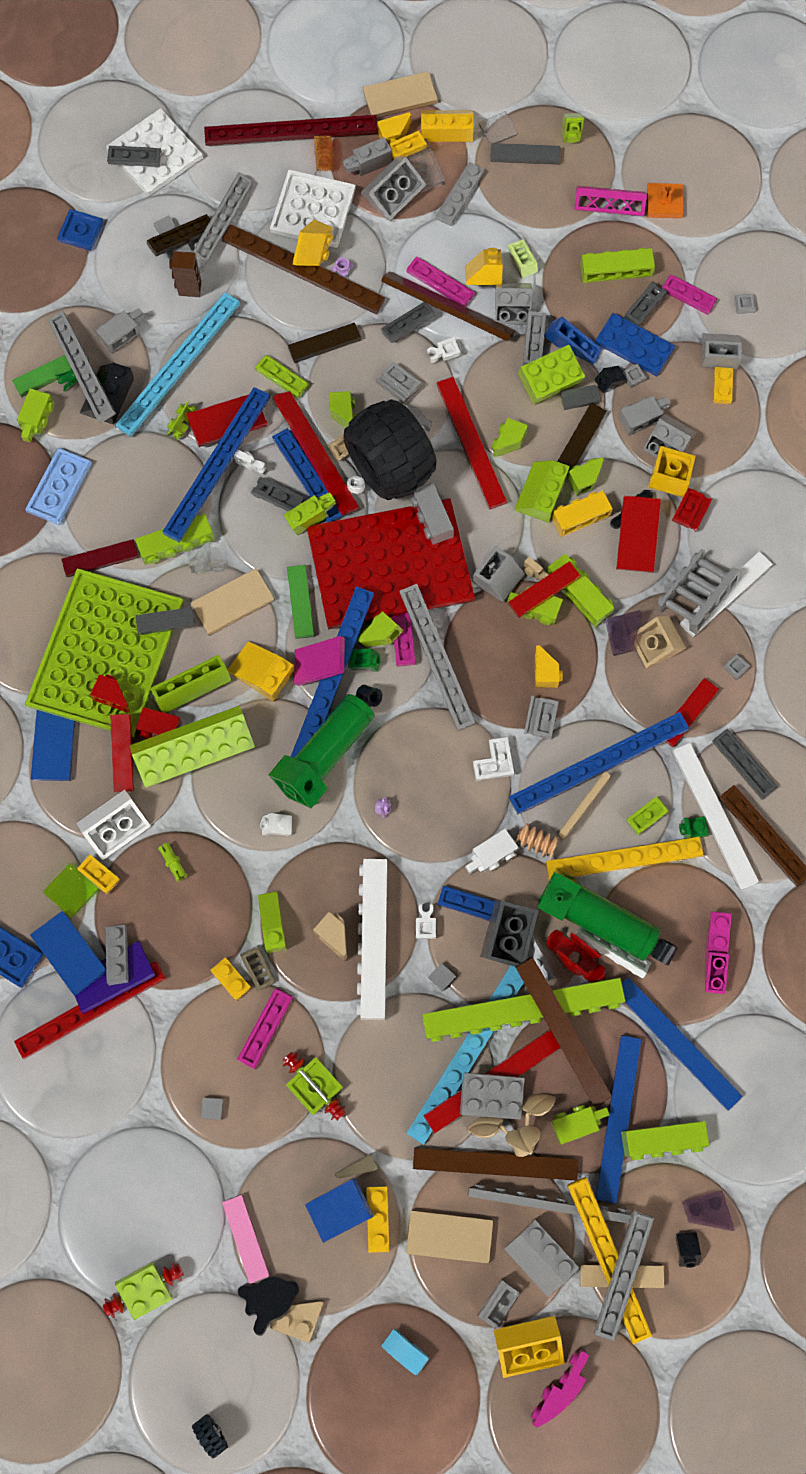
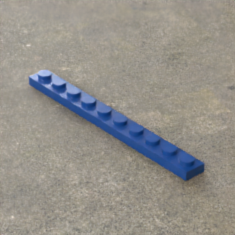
[163,387,270,543]
[291,587,374,758]
[509,712,689,815]

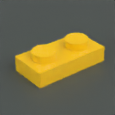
[389,131,427,159]
[713,367,733,404]
[77,854,120,895]
[210,957,251,1001]

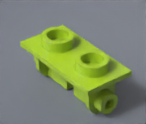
[166,401,197,439]

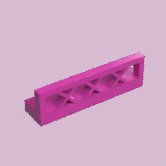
[574,186,647,216]

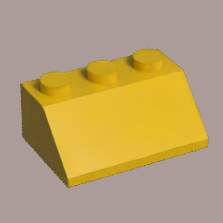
[421,110,474,142]
[493,1316,565,1378]

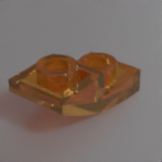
[313,136,334,171]

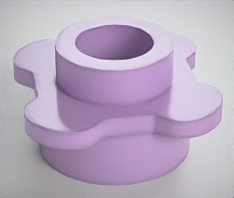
[332,257,353,277]
[375,797,391,818]

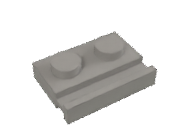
[376,361,421,404]
[524,696,559,739]

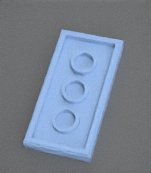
[25,448,92,525]

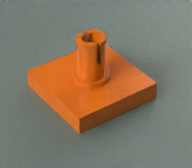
[647,183,683,218]

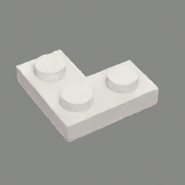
[473,737,514,781]

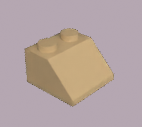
[629,616,686,668]
[313,912,347,961]

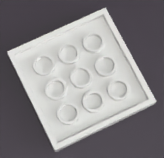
[106,108,203,197]
[270,170,356,248]

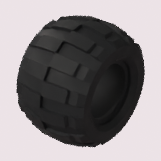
[343,399,437,500]

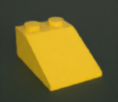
[227,641,294,702]

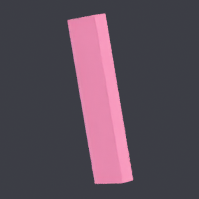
[222,1195,270,1284]

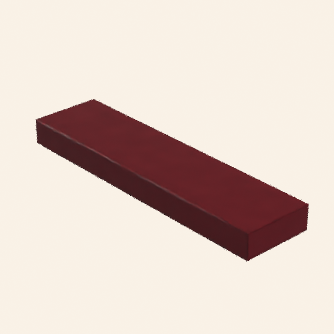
[61,539,139,577]

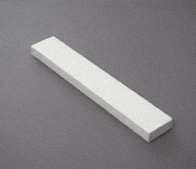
[680,551,773,637]

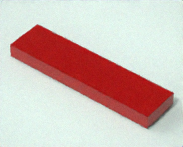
[508,561,581,618]
[666,678,719,748]
[110,714,134,792]

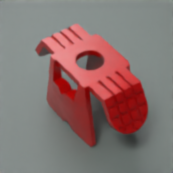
[547,930,606,983]

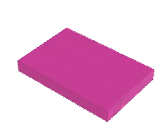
[294,636,345,686]

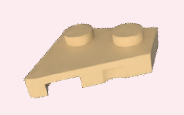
[270,1301,324,1343]

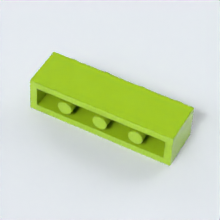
[580,248,655,283]
[135,513,215,565]
[547,553,614,627]
[150,654,231,713]
[621,1121,709,1160]

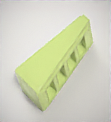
[508,239,538,278]

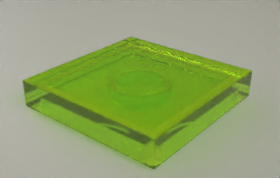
[43,863,99,919]

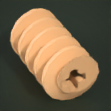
[515,823,558,861]

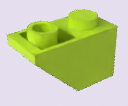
[562,113,584,143]
[329,391,356,428]
[491,418,528,457]
[567,457,604,497]
[357,611,404,647]

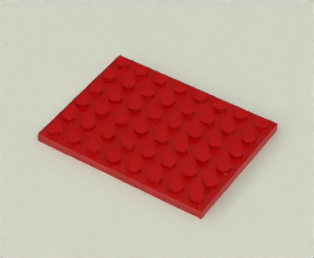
[307,498,475,630]

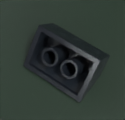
[80,363,134,425]

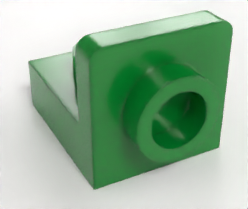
[350,648,381,672]
[679,816,709,839]

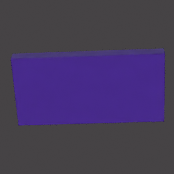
[75,941,155,1014]

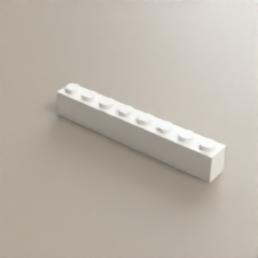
[357,859,387,1020]

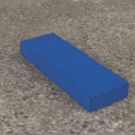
[437,885,495,921]

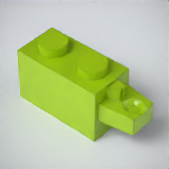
[17,389,54,443]
[283,492,336,535]
[507,587,563,625]
[551,1105,609,1145]

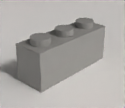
[410,482,454,545]

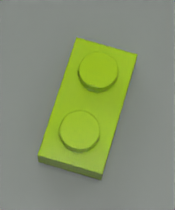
[626,796,669,836]

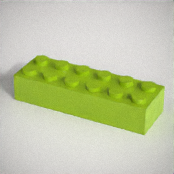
[130,705,255,788]

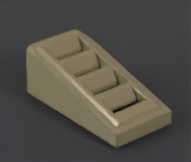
[240,946,276,991]
[335,1154,378,1178]

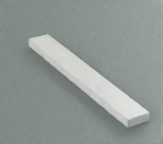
[672,743,759,891]

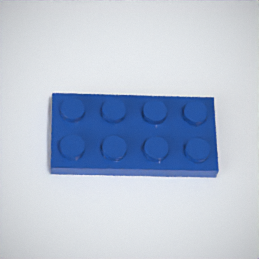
[595,313,675,377]

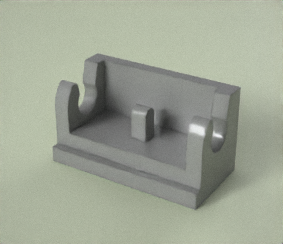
[477,1279,520,1329]

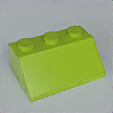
[514,460,570,523]

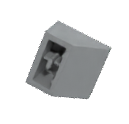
[495,283,532,324]
[701,333,742,369]
[643,414,696,458]
[473,546,525,603]

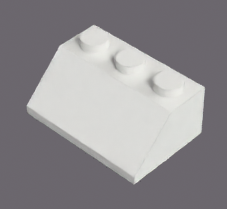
[76,790,151,860]

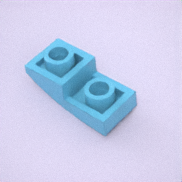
[381,1329,430,1376]

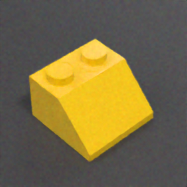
[293,219,333,266]
[465,247,503,285]
[648,446,696,497]

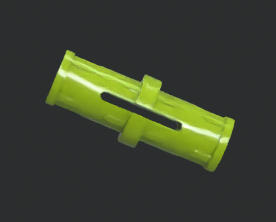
[158,842,188,882]

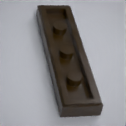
[147,214,211,257]
[288,322,361,363]
[557,403,607,470]

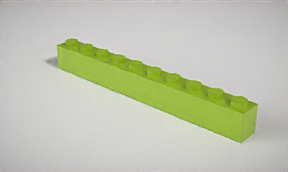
[421,978,625,1042]

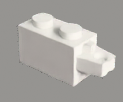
[465,829,518,875]

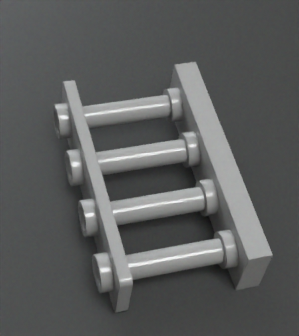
[657,549,740,634]

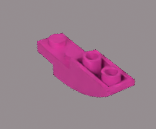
[705,911,732,994]
[531,1349,589,1427]

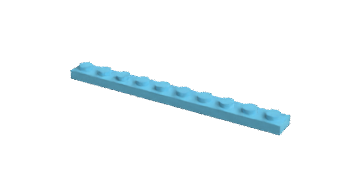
[115,292,240,437]
[406,966,524,1145]

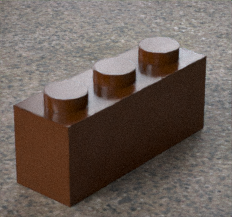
[169,251,202,297]

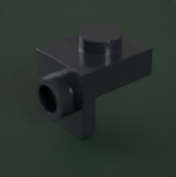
[595,365,628,393]
[675,1232,701,1268]

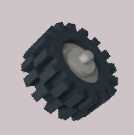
[192,1414,228,1459]

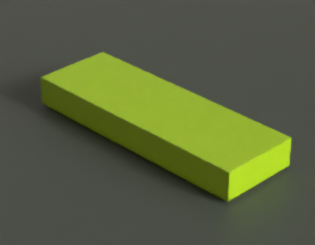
[255,355,309,399]

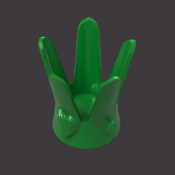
[55,368,78,392]

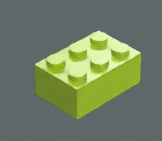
[518,345,585,405]

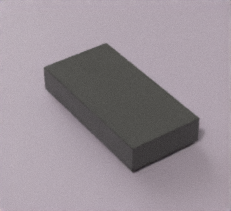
[560,385,600,410]

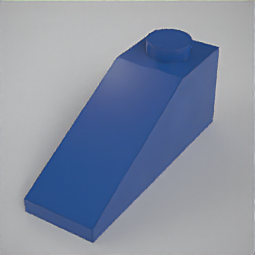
[544,316,602,364]

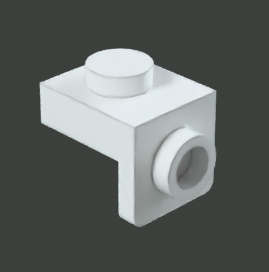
[260,813,292,836]

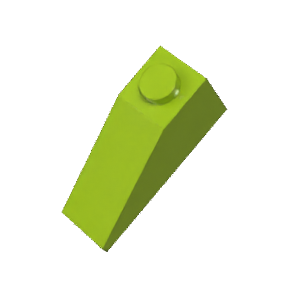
[258,892,287,953]

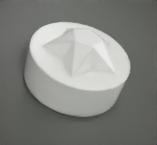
[347,476,365,494]

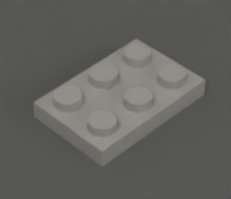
[460,1072,525,1119]

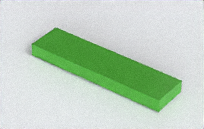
[12,355,71,397]
[287,565,314,639]

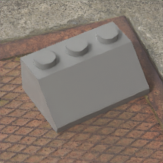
[361,156,427,221]
[504,1219,579,1297]

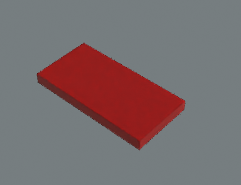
[186,394,267,447]
[616,496,661,573]

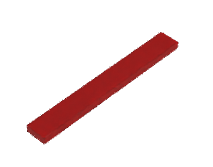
[437,377,507,510]
[273,391,359,515]
[14,961,166,1059]
[423,1029,561,1133]

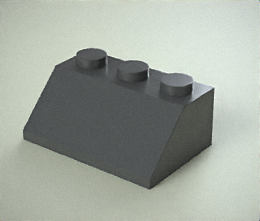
[480,899,539,966]

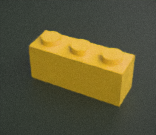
[551,490,613,537]
[366,1186,390,1253]

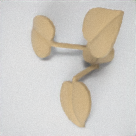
[467,1094,555,1157]

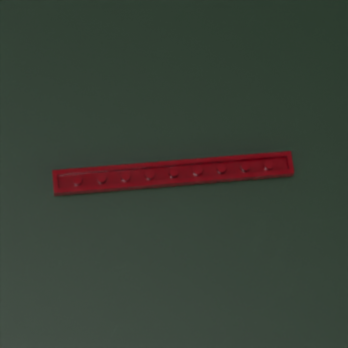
[204,115,377,146]

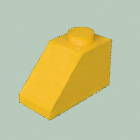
[377,112,411,144]
[535,645,563,688]

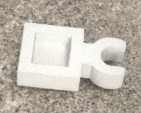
[427,337,461,363]
[234,449,266,475]
[416,904,436,939]

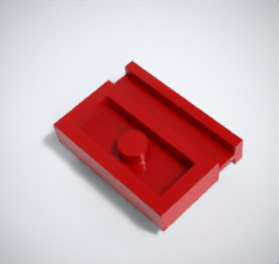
[672,488,712,532]

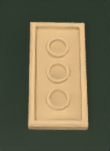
[363,71,438,118]
[191,568,275,635]
[406,1211,493,1264]

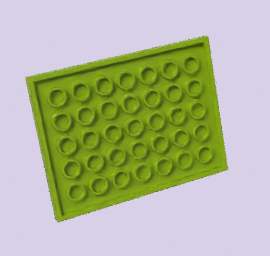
[25,569,184,738]

